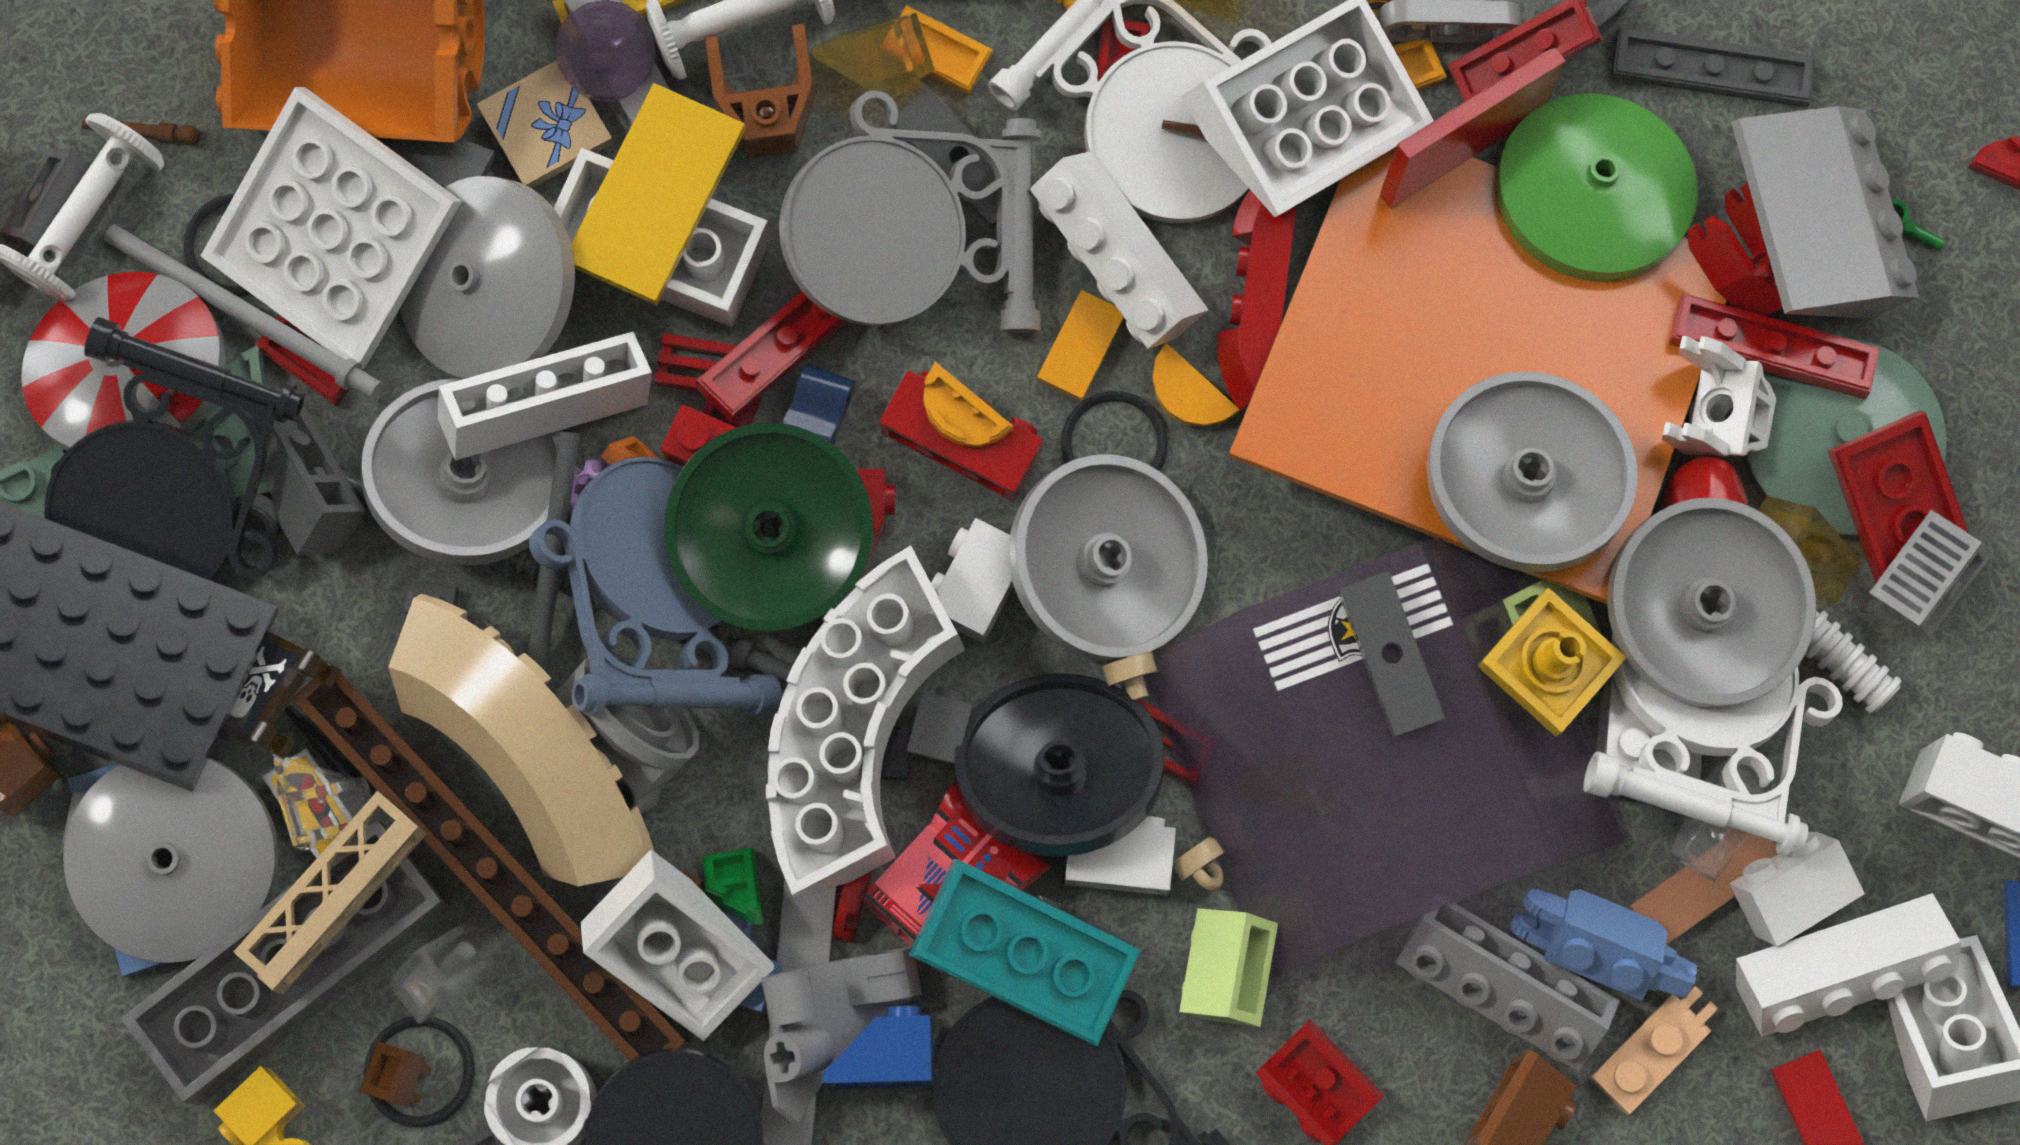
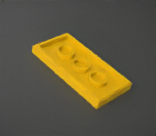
[571,83,746,306]

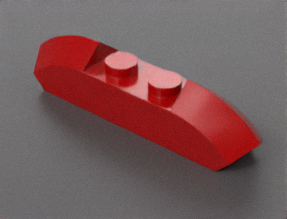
[1217,190,1297,411]

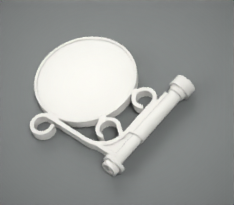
[988,0,1271,224]
[1583,600,1843,856]

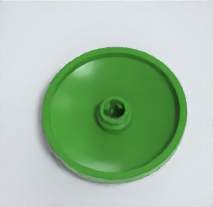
[1496,94,1698,281]

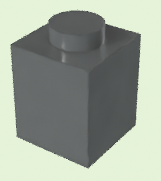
[907,688,974,770]

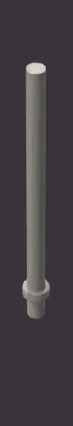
[104,224,383,400]

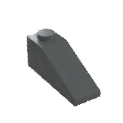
[265,405,366,555]

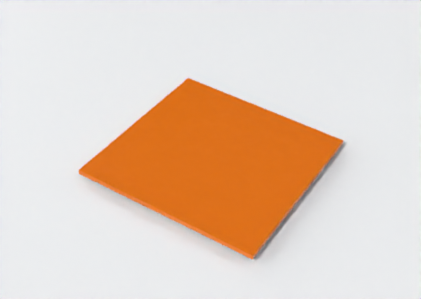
[1228,146,1726,604]

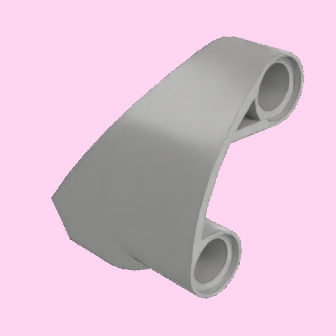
[761,947,922,1123]

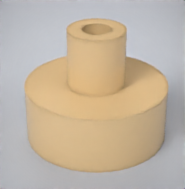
[1102,651,1158,700]

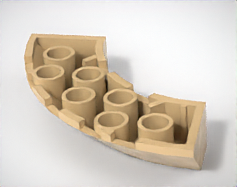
[388,594,655,887]

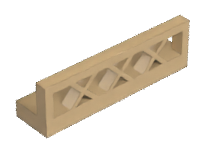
[233,791,427,995]

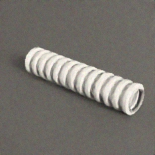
[1805,610,1902,714]

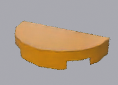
[1152,343,1240,427]
[923,362,1013,447]

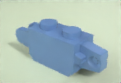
[1510,888,1697,1001]

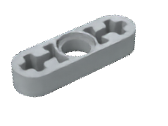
[1380,0,1522,44]

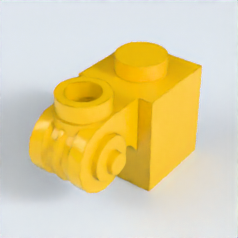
[214,1066,312,1145]

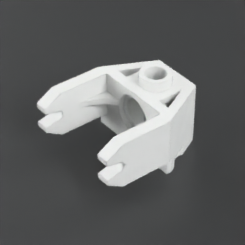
[1662,336,1776,456]

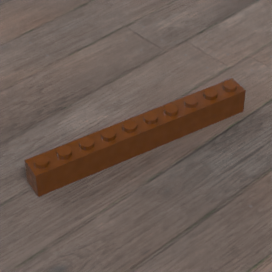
[292,663,691,1061]

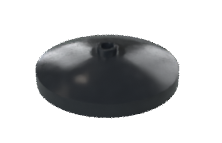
[955,673,1164,856]

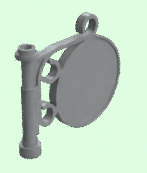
[779,90,1042,333]

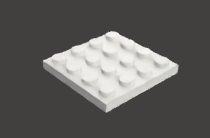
[200,87,462,369]

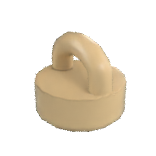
[1172,837,1225,890]

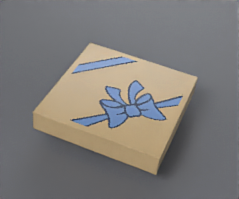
[477,56,614,188]

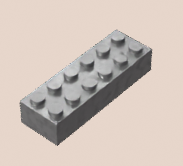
[120,819,451,1106]

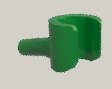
[1892,199,1945,251]

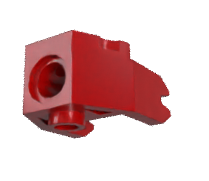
[1688,181,1783,316]

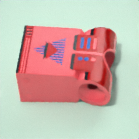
[864,781,1052,974]

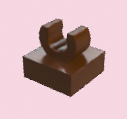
[359,1041,431,1108]

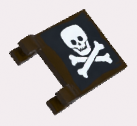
[225,632,342,760]

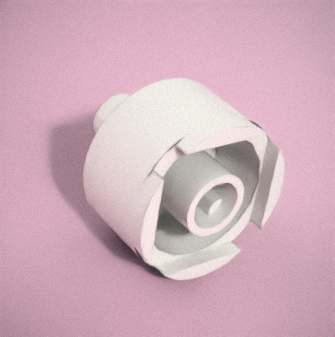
[484,1047,597,1145]

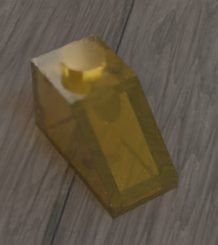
[811,13,935,96]
[1758,496,1861,603]

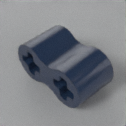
[782,364,856,445]

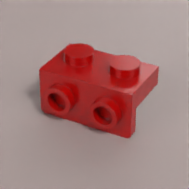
[1256,1019,1384,1145]

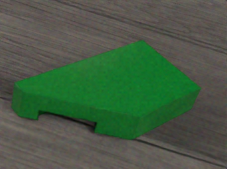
[702,847,764,925]

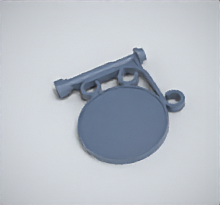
[529,457,782,716]

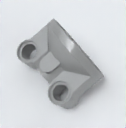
[554,651,699,814]

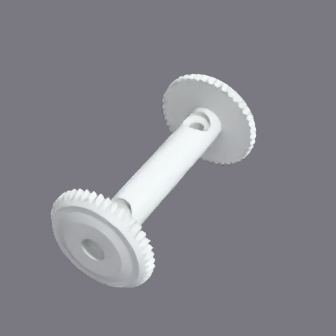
[645,0,835,80]
[0,113,165,301]

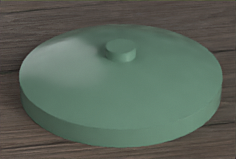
[1743,338,1947,538]

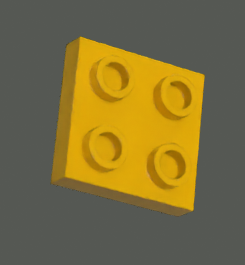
[1477,587,1627,737]

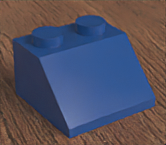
[823,1006,933,1089]

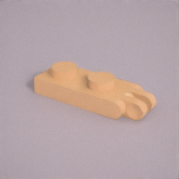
[1589,986,1718,1115]

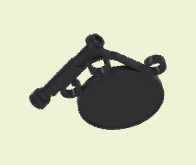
[44,317,305,581]
[932,990,1229,1145]

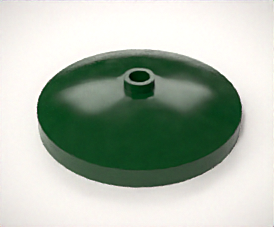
[664,423,874,631]

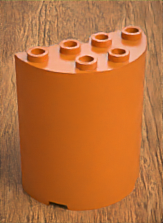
[213,0,485,143]

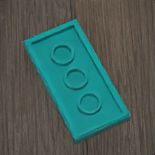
[908,859,1141,1046]

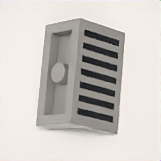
[1869,510,1992,638]

